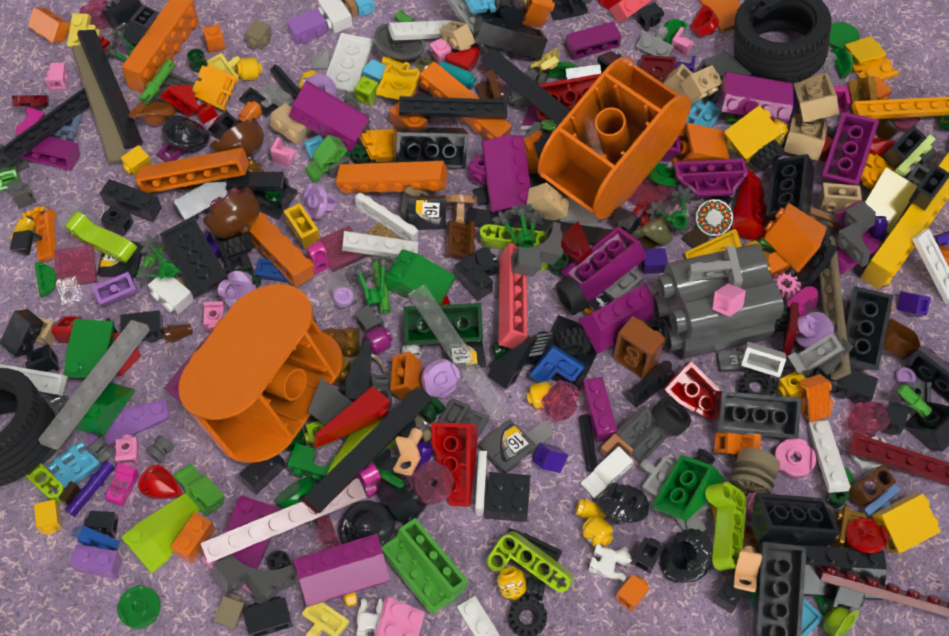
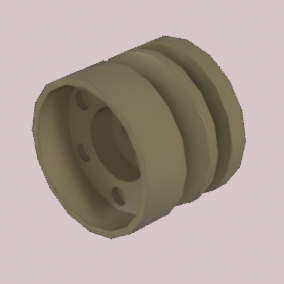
[729,448,780,496]

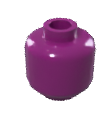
[362,326,393,355]

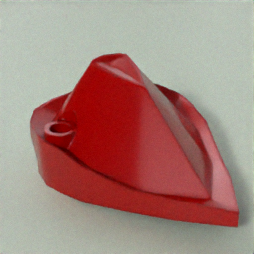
[691,5,719,37]
[870,138,895,162]
[138,465,183,499]

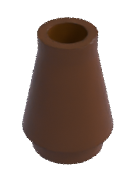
[162,323,193,344]

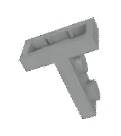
[687,246,743,288]
[788,332,845,376]

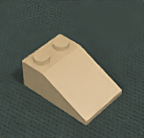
[793,73,839,122]
[784,111,828,160]

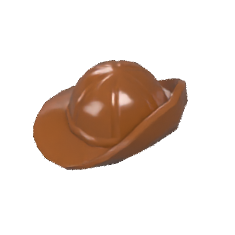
[128,101,176,127]

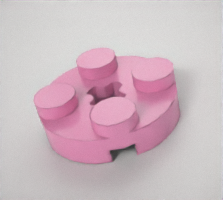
[774,438,816,479]

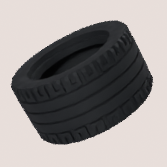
[734,0,832,84]
[0,368,55,486]

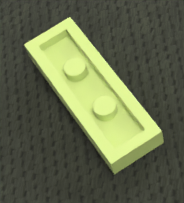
[893,134,935,177]

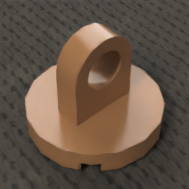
[442,194,477,224]

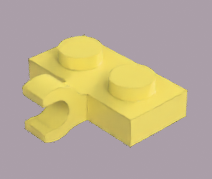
[67,13,100,48]
[530,47,560,73]
[206,53,240,82]
[302,602,349,636]

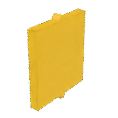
[844,36,886,64]

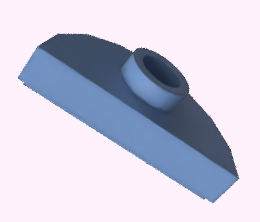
[864,485,900,516]

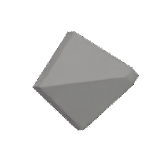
[311,49,330,70]

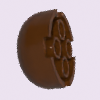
[209,118,264,159]
[203,187,260,238]

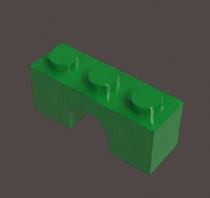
[287,443,337,483]

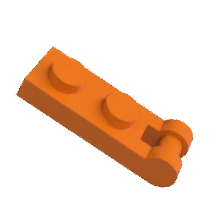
[35,209,57,263]

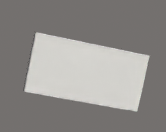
[326,33,374,95]

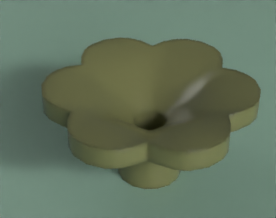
[415,56,434,72]

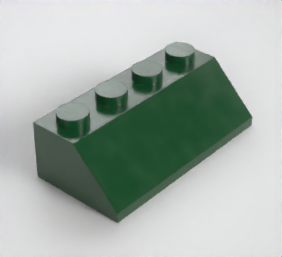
[403,303,483,346]

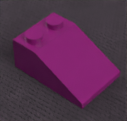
[218,495,280,569]

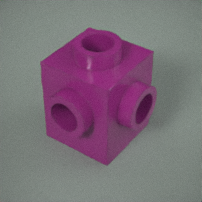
[467,155,487,186]

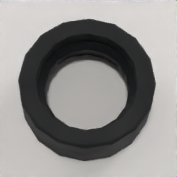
[556,276,587,315]
[652,397,691,436]

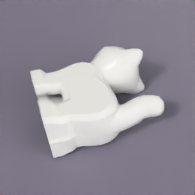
[588,544,632,582]
[356,598,384,636]

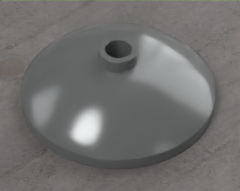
[374,23,425,60]

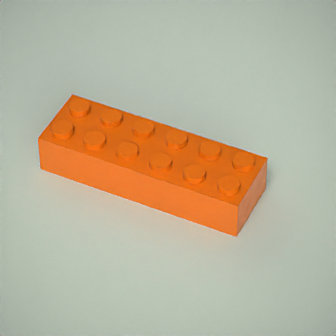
[122,0,199,93]

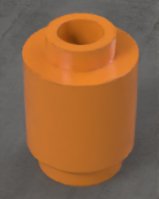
[237,101,262,123]

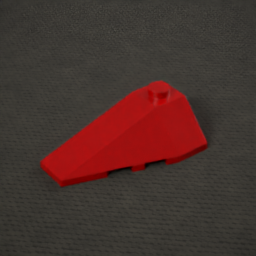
[536,73,602,121]
[732,169,769,239]
[664,361,721,421]
[314,386,390,448]
[431,423,478,507]

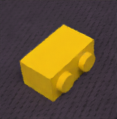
[284,203,320,250]

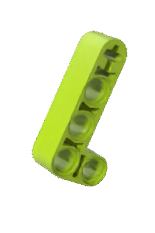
[64,211,137,263]
[480,224,549,271]
[25,463,65,504]
[705,482,747,571]
[487,531,574,592]

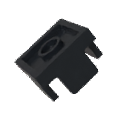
[252,171,298,220]

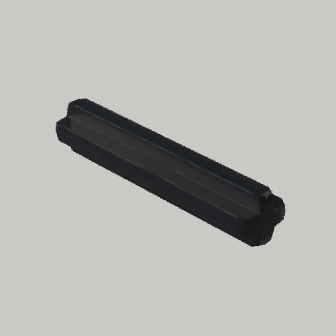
[270,64,301,99]
[579,414,598,472]

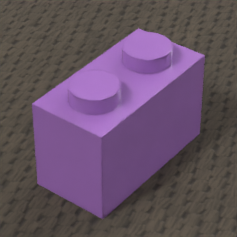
[287,8,328,45]
[92,272,139,308]
[69,544,122,579]

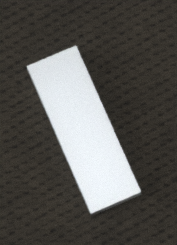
[475,451,487,516]

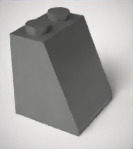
[696,52,751,104]

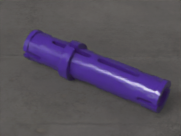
[64,460,115,517]

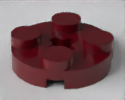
[11,95,49,106]

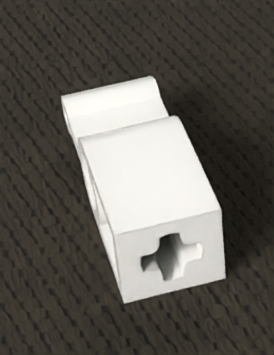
[581,447,634,499]

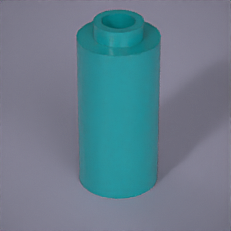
[439,61,476,89]

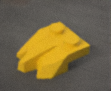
[376,62,420,100]

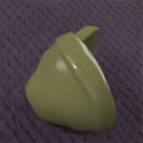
[632,218,672,245]

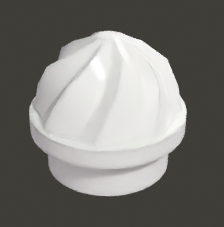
[401,345,421,359]

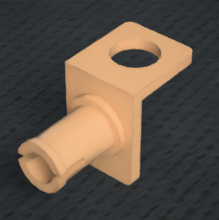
[393,428,423,475]
[734,546,762,592]

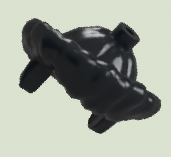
[162,115,210,153]
[597,482,649,525]
[339,500,396,547]
[660,528,713,583]

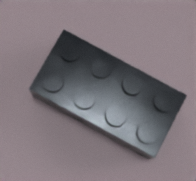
[766,154,815,222]
[712,391,802,439]

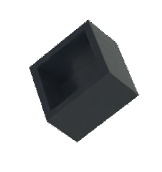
[486,472,531,522]

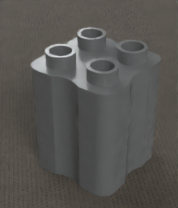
[653,243,784,359]

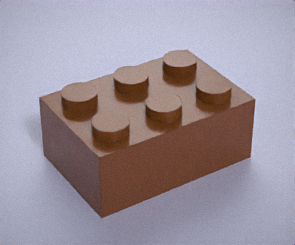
[613,316,666,379]

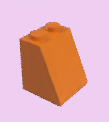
[671,123,729,166]
[764,203,827,272]

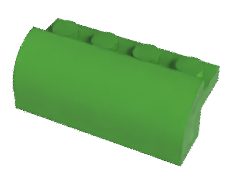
[381,518,469,615]

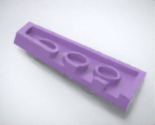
[88,399,170,456]

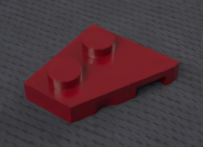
[561,221,592,265]

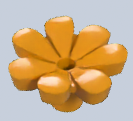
[21,206,46,223]

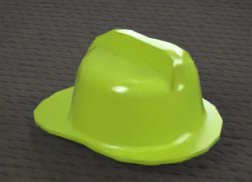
[823,605,859,636]

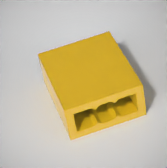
[724,105,782,163]
[872,493,941,554]

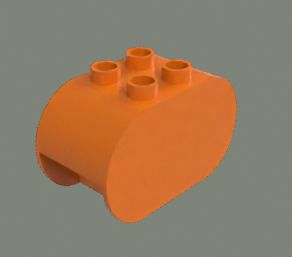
[538,56,691,219]
[178,284,343,463]

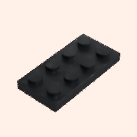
[159,217,228,297]

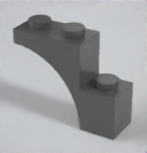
[838,201,876,267]
[511,222,563,277]
[212,554,297,603]

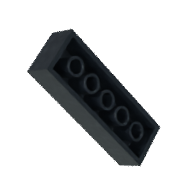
[752,542,807,636]

